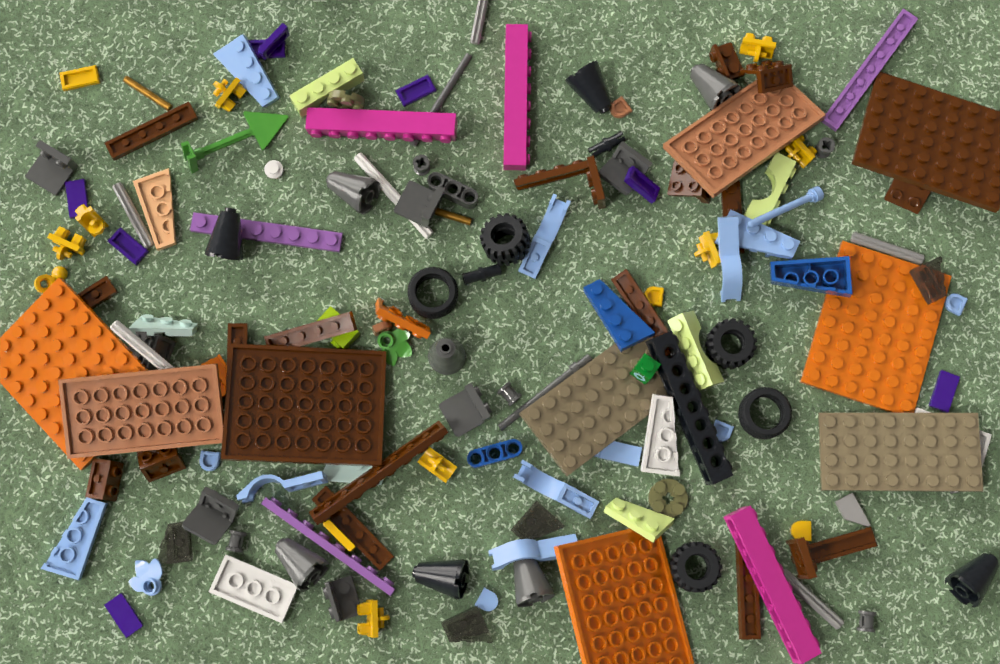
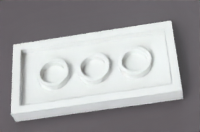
[209,554,298,623]

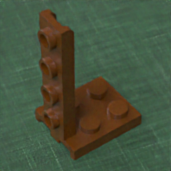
[514,156,606,209]
[786,527,878,579]

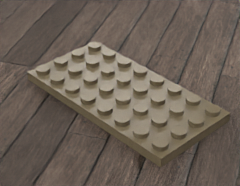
[519,338,685,477]
[818,413,983,492]

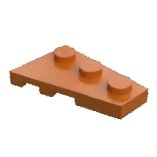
[375,297,431,339]

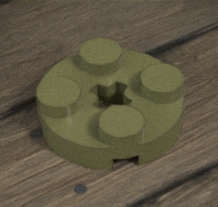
[327,90,365,110]
[648,479,688,518]

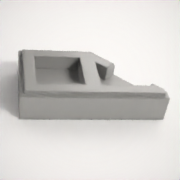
[834,493,870,527]

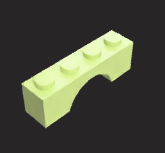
[289,58,365,118]
[744,152,797,226]
[668,311,724,391]

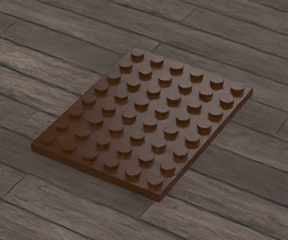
[851,72,1000,213]
[221,343,386,466]

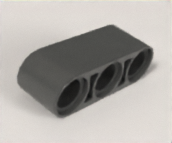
[427,172,478,209]

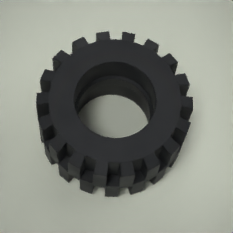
[480,213,531,266]
[705,318,757,370]
[669,542,723,593]

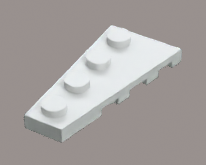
[640,394,680,477]

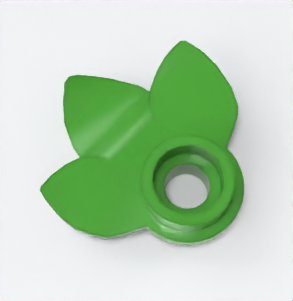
[377,329,413,366]

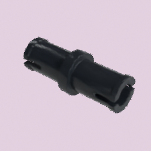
[588,131,626,158]
[462,264,502,285]

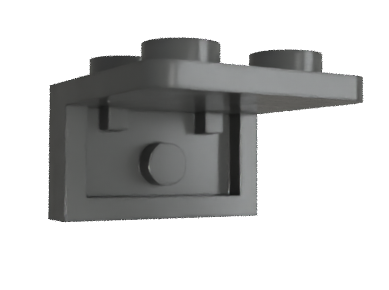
[598,141,653,195]
[439,383,492,437]
[182,487,240,545]

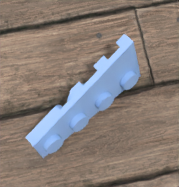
[213,34,280,108]
[714,209,800,260]
[41,498,108,580]

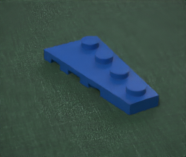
[583,279,655,352]

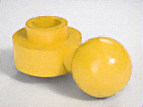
[34,266,68,294]

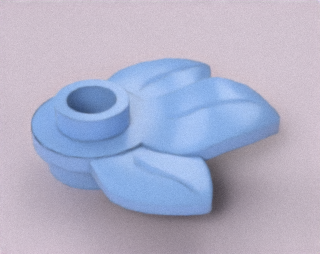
[128,558,163,596]

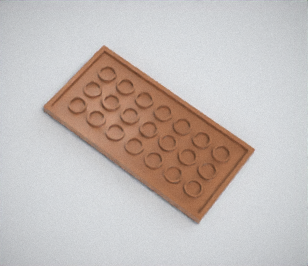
[663,80,826,198]
[58,363,224,459]

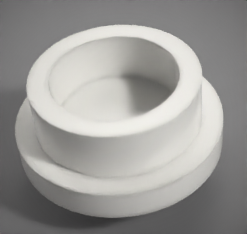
[264,160,283,179]

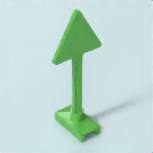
[181,111,288,174]

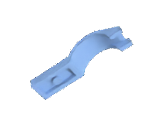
[518,194,571,279]
[717,216,742,302]
[594,441,642,467]
[513,460,599,519]
[236,471,328,504]
[489,534,577,571]

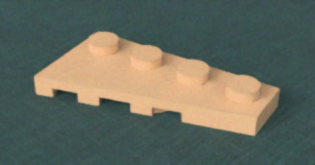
[133,168,176,251]

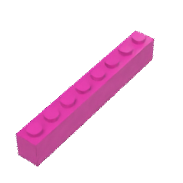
[503,24,531,171]
[305,107,458,143]
[723,506,822,664]

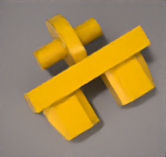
[739,33,776,62]
[213,77,247,112]
[784,135,817,169]
[75,204,109,237]
[47,226,86,260]
[694,231,721,269]
[417,447,457,483]
[357,599,390,638]

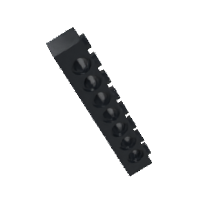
[645,331,734,485]

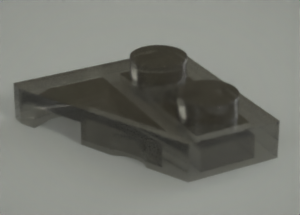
[909,256,947,305]
[510,500,565,540]
[157,522,193,565]
[441,605,494,643]

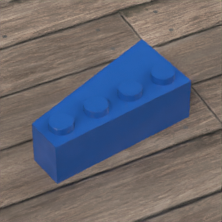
[769,256,852,298]

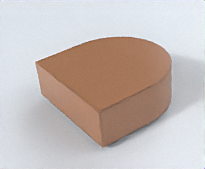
[610,96,632,118]
[372,320,392,336]

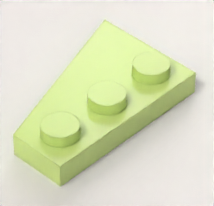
[604,498,675,543]

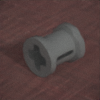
[815,137,835,158]
[413,155,430,176]
[497,381,522,407]
[225,530,247,553]
[857,610,877,633]

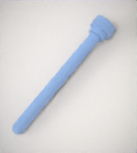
[747,186,824,228]

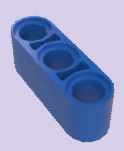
[467,439,522,469]

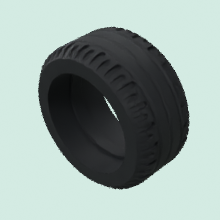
[407,267,458,319]
[738,387,792,440]

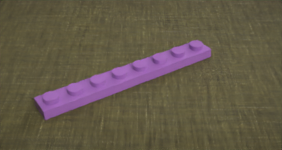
[821,9,918,132]
[190,212,343,253]
[261,497,396,596]

